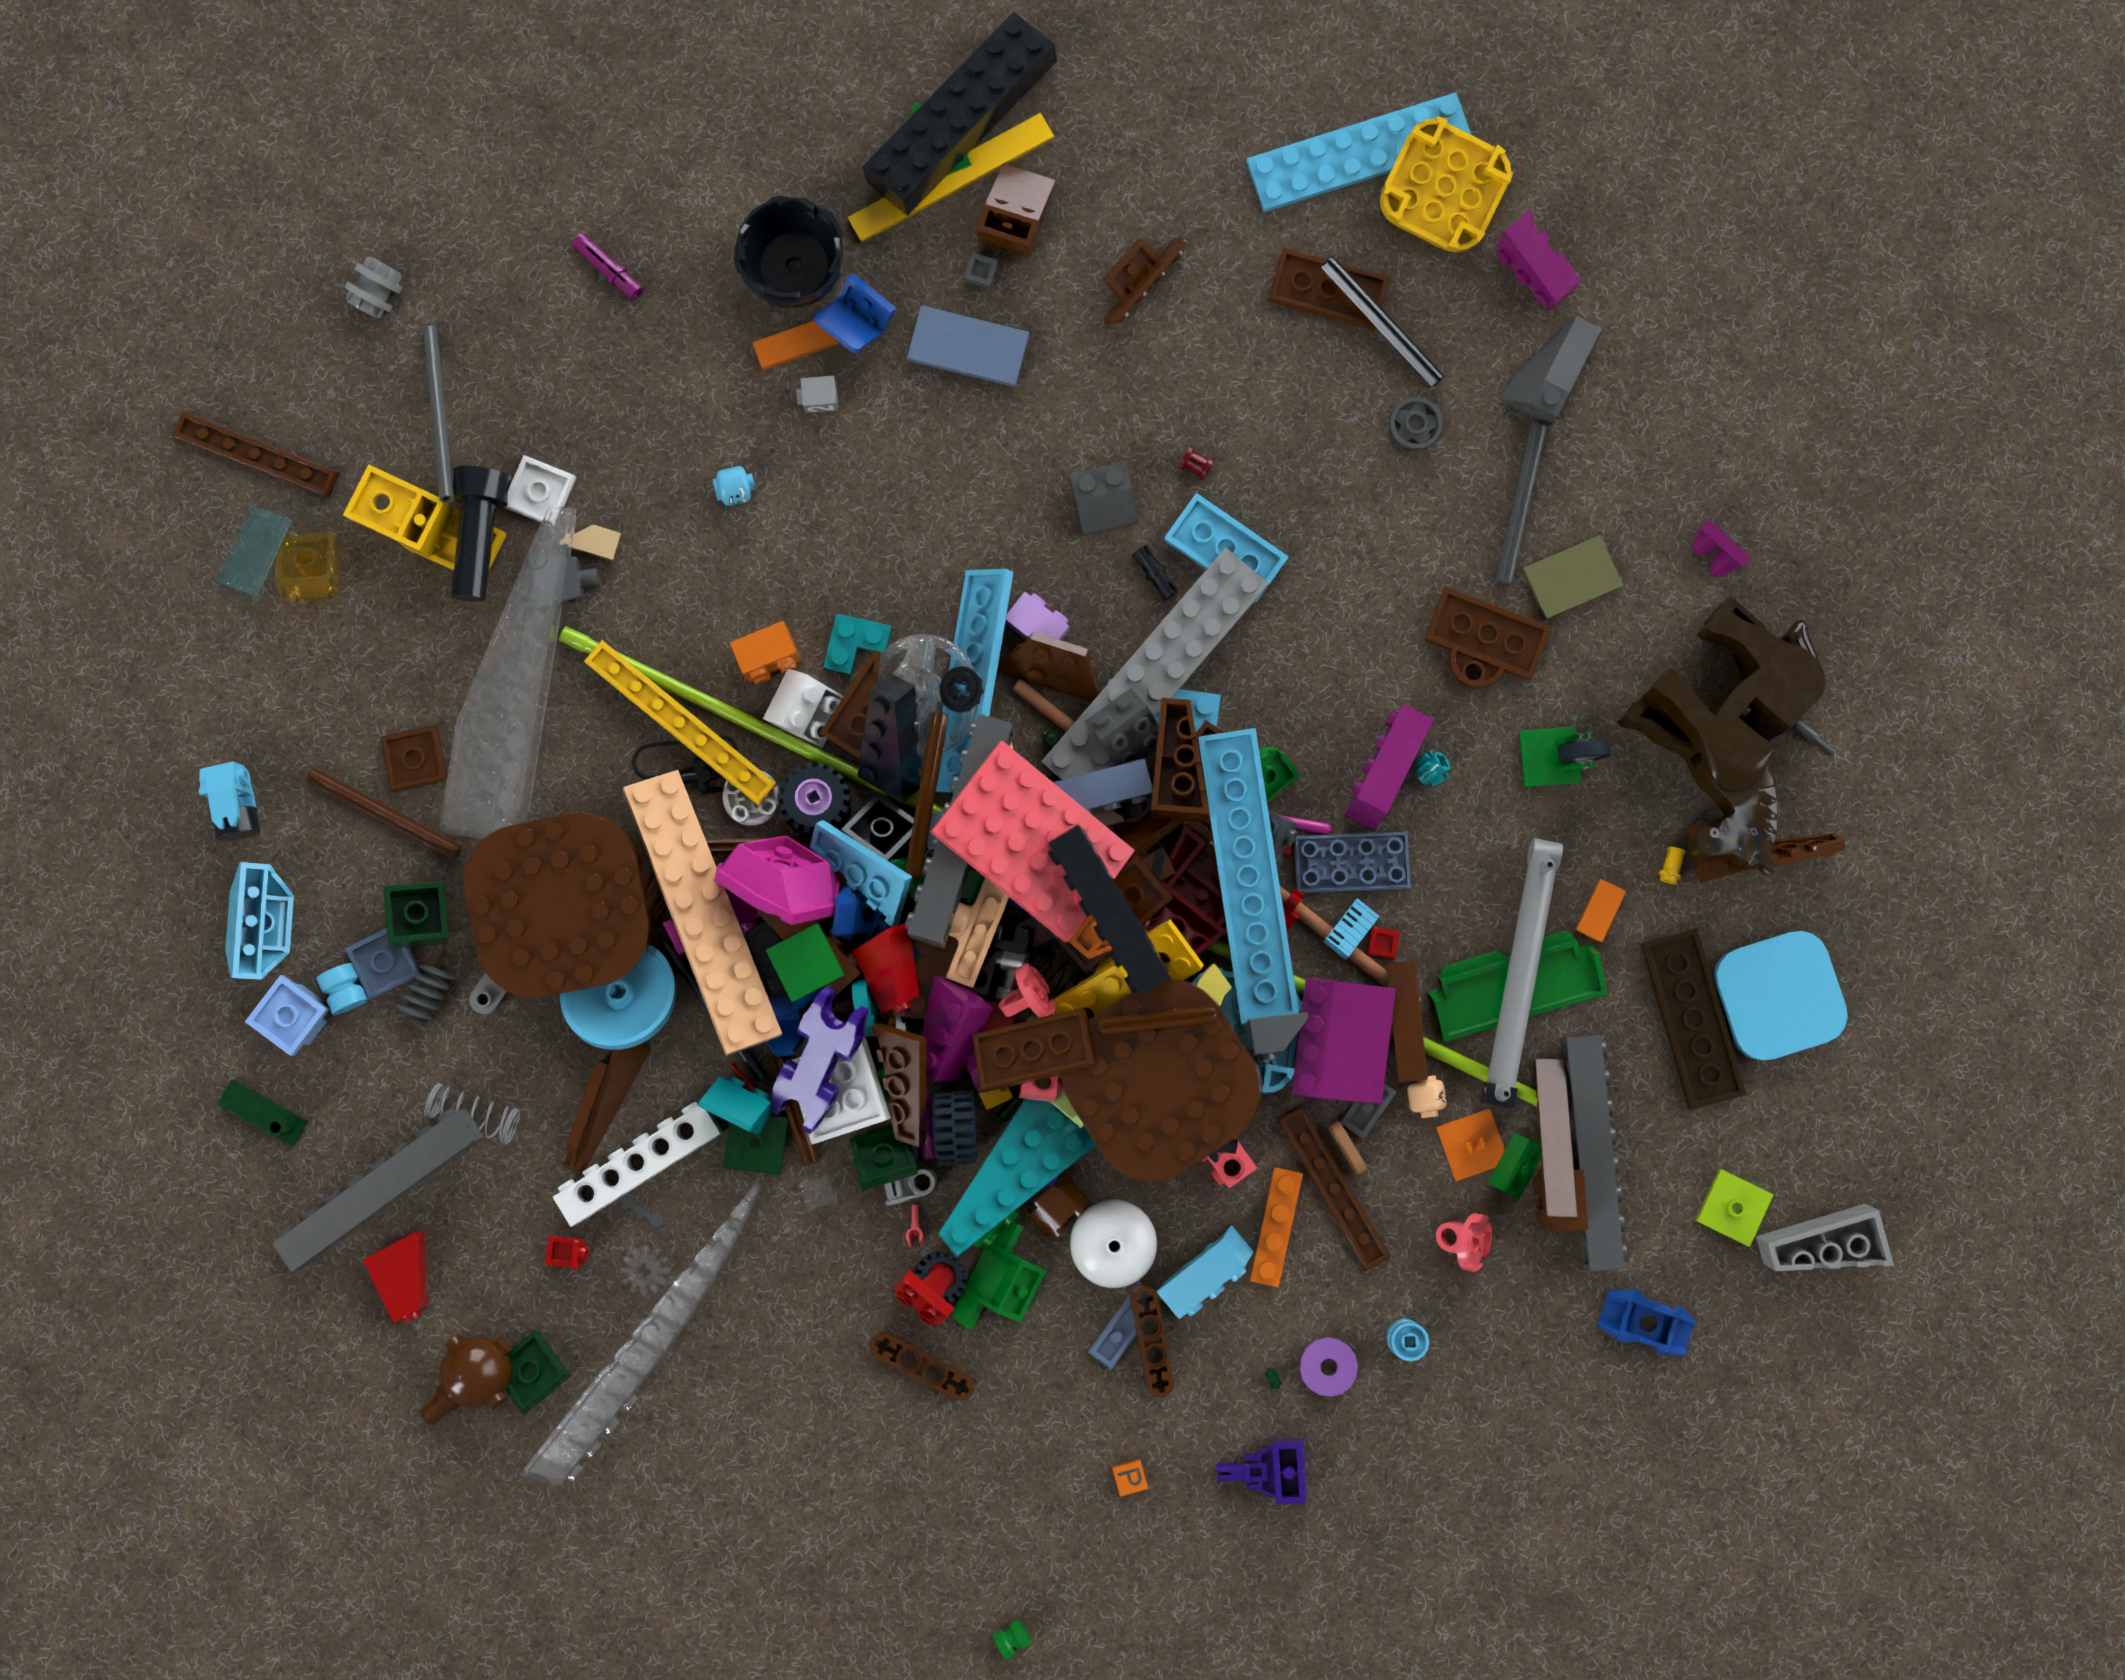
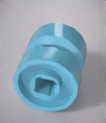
[316,963,368,1015]
[1386,1319,1429,1361]

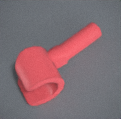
[906,1205,925,1247]

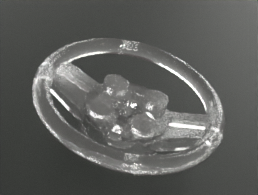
[877,634,978,759]

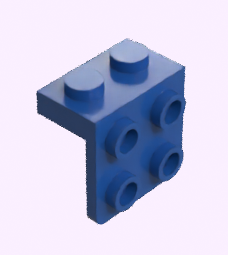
[814,273,897,353]

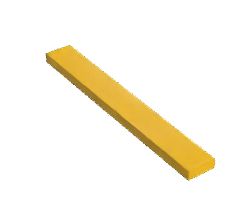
[847,113,1054,243]
[584,640,777,806]

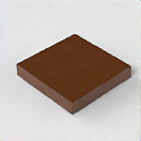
[380,725,449,792]

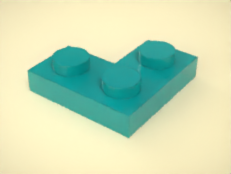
[823,613,892,675]

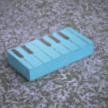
[1323,898,1379,960]

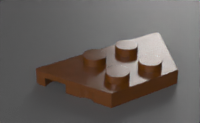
[997,632,1102,702]

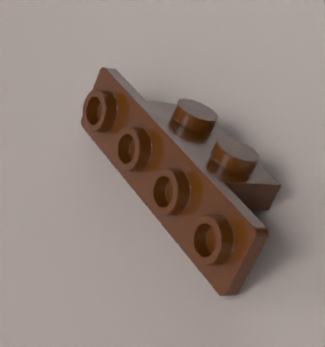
[1102,238,1188,324]

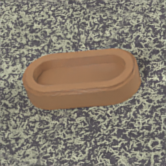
[1328,1120,1368,1175]

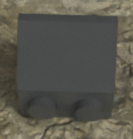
[1070,461,1137,536]
[1238,1012,1308,1065]

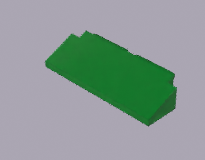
[1428,930,1608,1042]

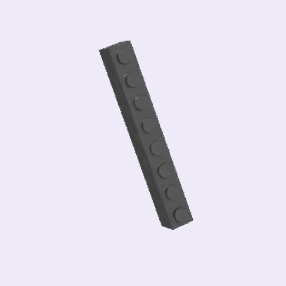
[905,714,1015,948]
[1561,1035,1628,1271]
[272,1109,485,1272]

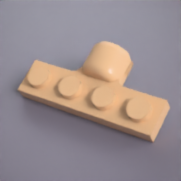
[946,877,1009,988]

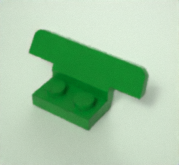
[953,1222,1047,1330]

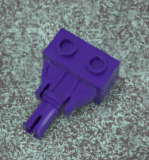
[1216,1438,1308,1504]

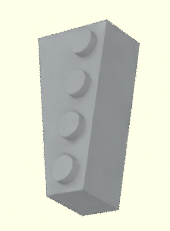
[1756,1204,1894,1271]

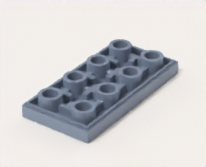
[907,305,1029,388]
[1294,832,1411,893]

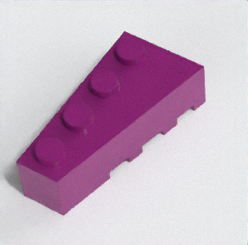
[1344,704,1434,831]

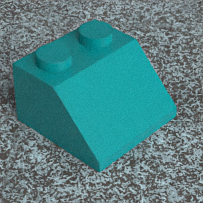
[697,1075,772,1135]

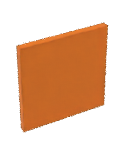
[1436,1108,1505,1182]

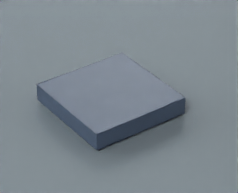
[345,928,423,1000]

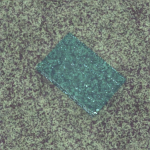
[216,505,294,598]

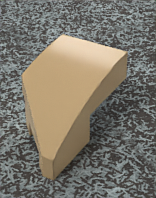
[559,525,621,561]

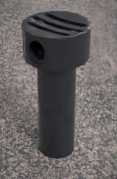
[451,466,511,602]

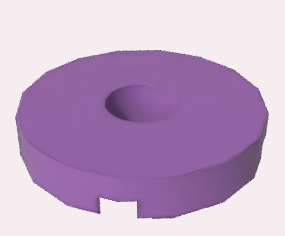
[1299,1337,1358,1397]

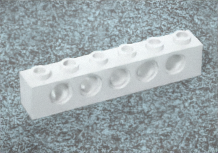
[553,1102,723,1227]

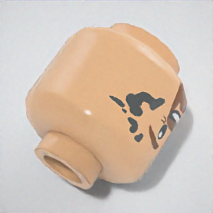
[1407,1075,1447,1118]

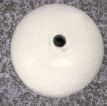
[1070,1199,1157,1288]

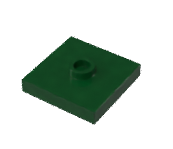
[723,1115,789,1176]
[850,1126,918,1191]
[506,1329,571,1414]

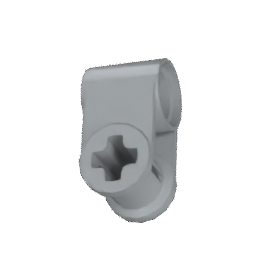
[884,1168,937,1206]

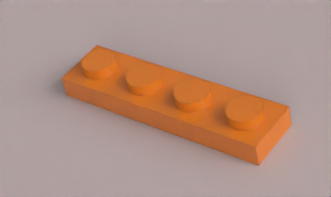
[1250,1167,1303,1288]

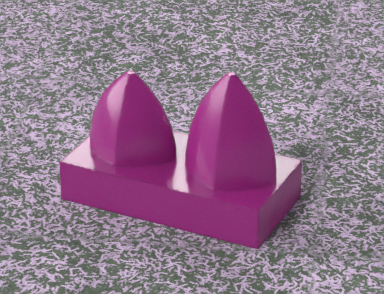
[1693,518,1750,577]

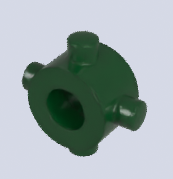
[1042,731,1060,749]
[1264,1368,1282,1390]

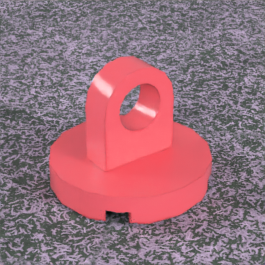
[999,963,1056,1018]
[1436,1213,1492,1272]

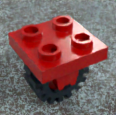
[893,1251,968,1327]

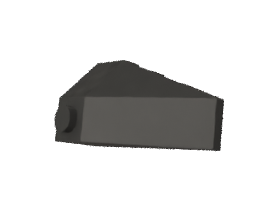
[1501,316,1601,425]

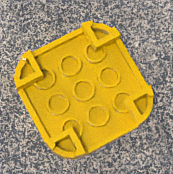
[1380,116,1513,253]

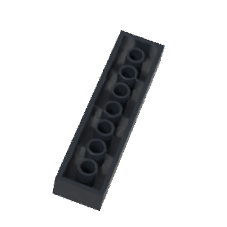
[862,11,1057,216]

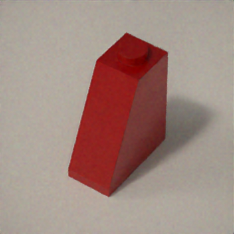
[853,923,919,1014]
[363,1231,427,1323]

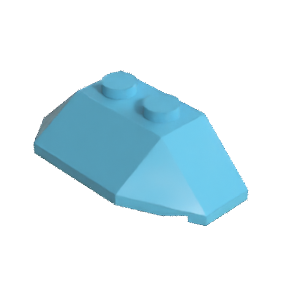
[225,862,294,980]

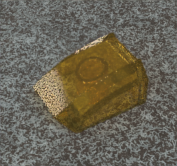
[274,530,339,602]

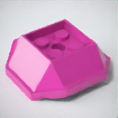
[714,835,841,925]

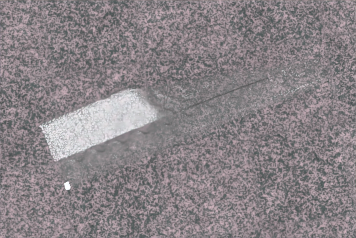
[438,505,577,839]
[520,1182,763,1486]

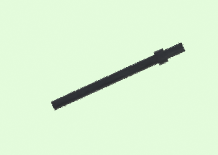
[659,937,768,1083]

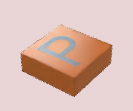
[1112,1459,1148,1497]

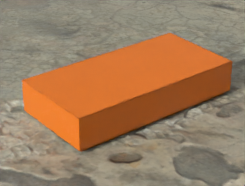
[1575,879,1626,943]

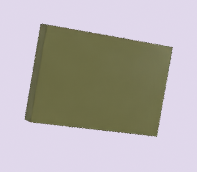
[1522,535,1624,620]

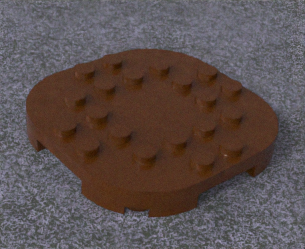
[464,813,653,998]
[1061,979,1262,1181]

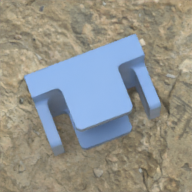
[245,975,330,1056]

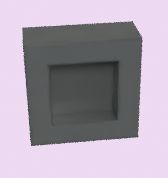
[964,252,999,289]

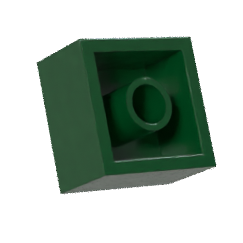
[383,881,448,949]

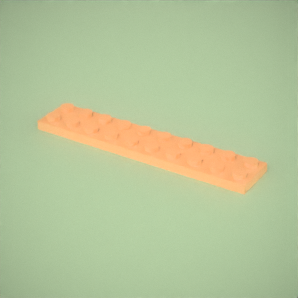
[622,770,782,1056]

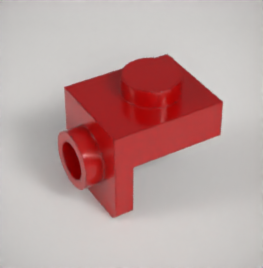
[545,1235,589,1270]

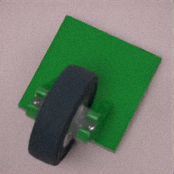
[1518,727,1611,787]

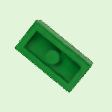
[1489,1133,1541,1200]

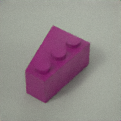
[922,976,993,1081]

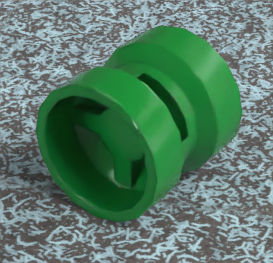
[992,1619,1033,1661]

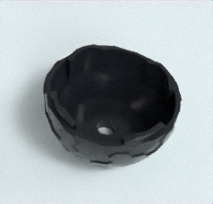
[733,195,844,308]

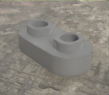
[469,973,509,1014]

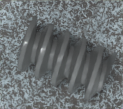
[396,964,456,1028]

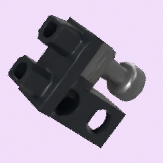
[968,923,1034,1000]

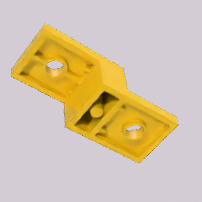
[343,464,507,571]
[1053,919,1204,1021]

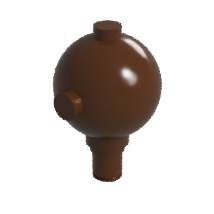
[420,1335,512,1425]

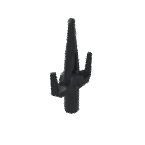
[679,756,758,794]

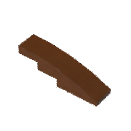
[1386,960,1428,1082]

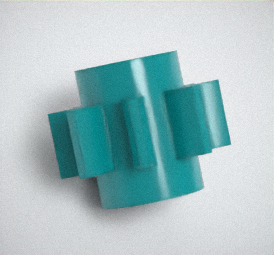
[1414,750,1450,787]

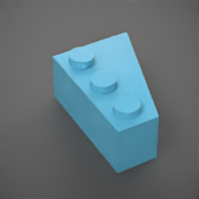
[1157,1225,1254,1319]

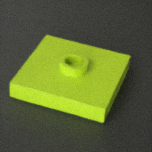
[1695,1169,1774,1247]

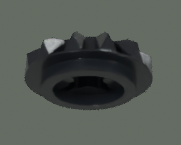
[939,666,984,713]

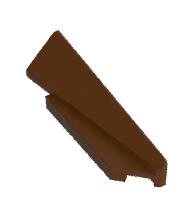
[563,1044,651,1173]

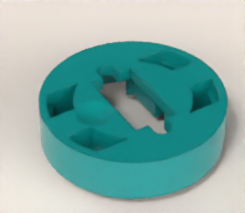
[852,978,880,1038]

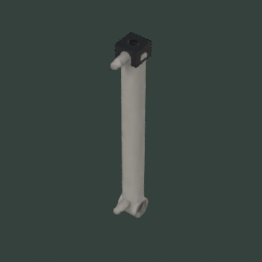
[1480,838,1563,1109]

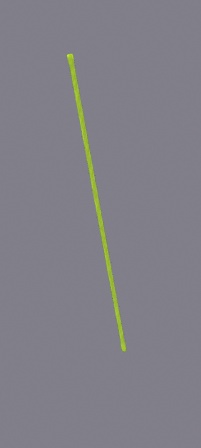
[559,626,1569,1107]

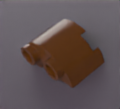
[1024,1172,1089,1239]

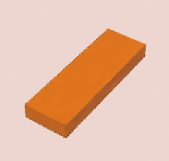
[752,321,840,370]

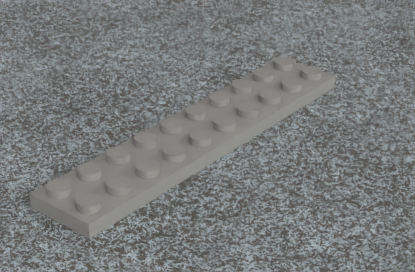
[1041,548,1269,780]

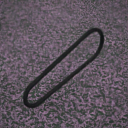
[632,735,738,779]

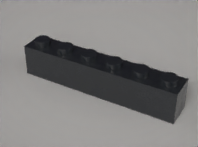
[1048,824,1173,996]

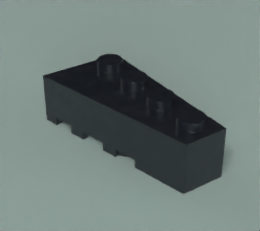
[857,673,921,803]

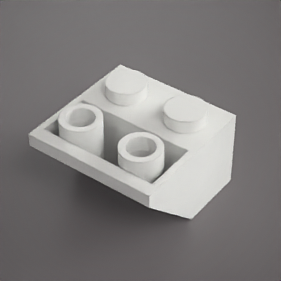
[763,669,844,749]

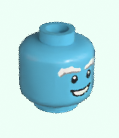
[712,466,756,506]

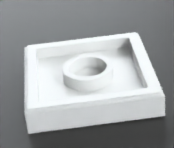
[503,455,577,528]

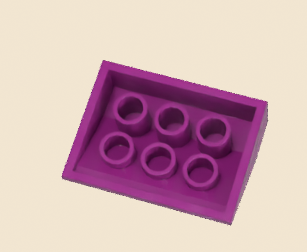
[1291,977,1396,1104]

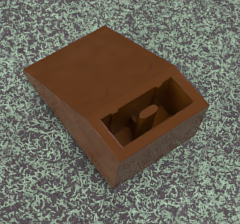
[976,164,1056,258]

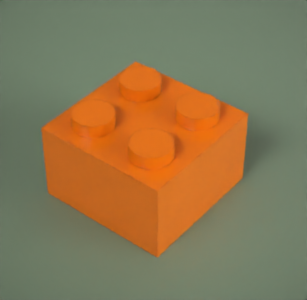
[730,621,802,684]

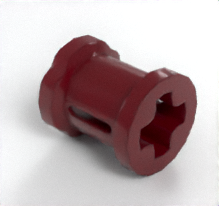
[1179,446,1215,481]

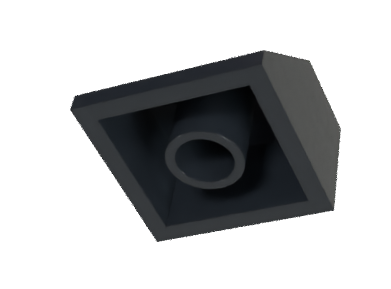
[841,793,914,861]

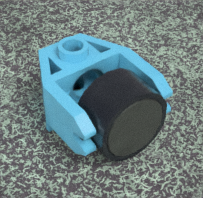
[199,761,261,841]

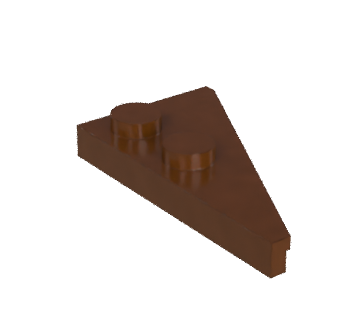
[820,650,881,759]

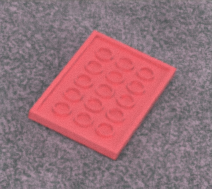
[930,740,1135,942]

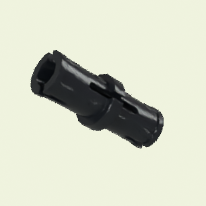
[1132,545,1179,601]

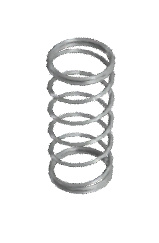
[424,1083,520,1145]

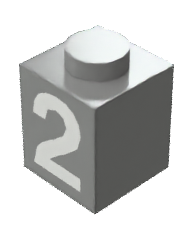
[796,376,839,413]

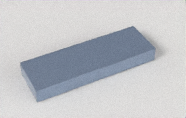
[1088,1281,1162,1370]

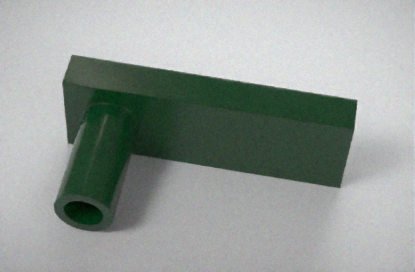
[217,1079,309,1146]

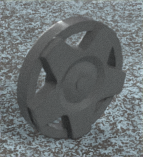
[1390,397,1443,450]

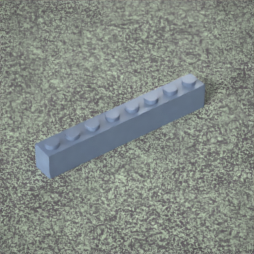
[927,759,1153,852]

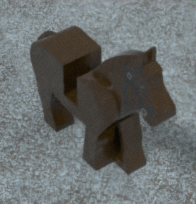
[1617,596,1826,875]

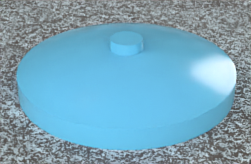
[560,945,677,1050]

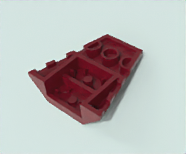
[1142,825,1227,959]

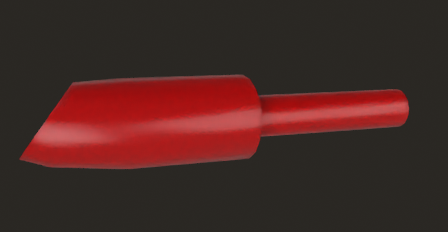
[729,1062,758,1093]

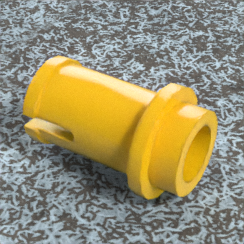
[1658,847,1686,885]

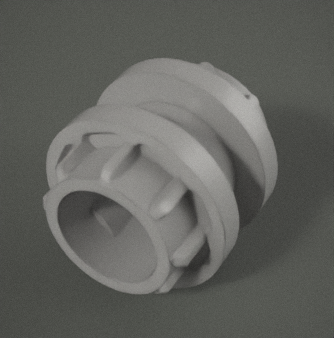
[344,257,403,318]

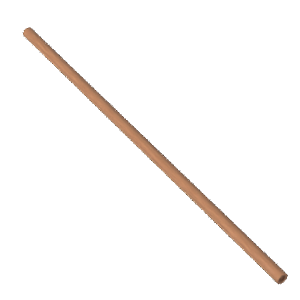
[1012,679,1421,1001]

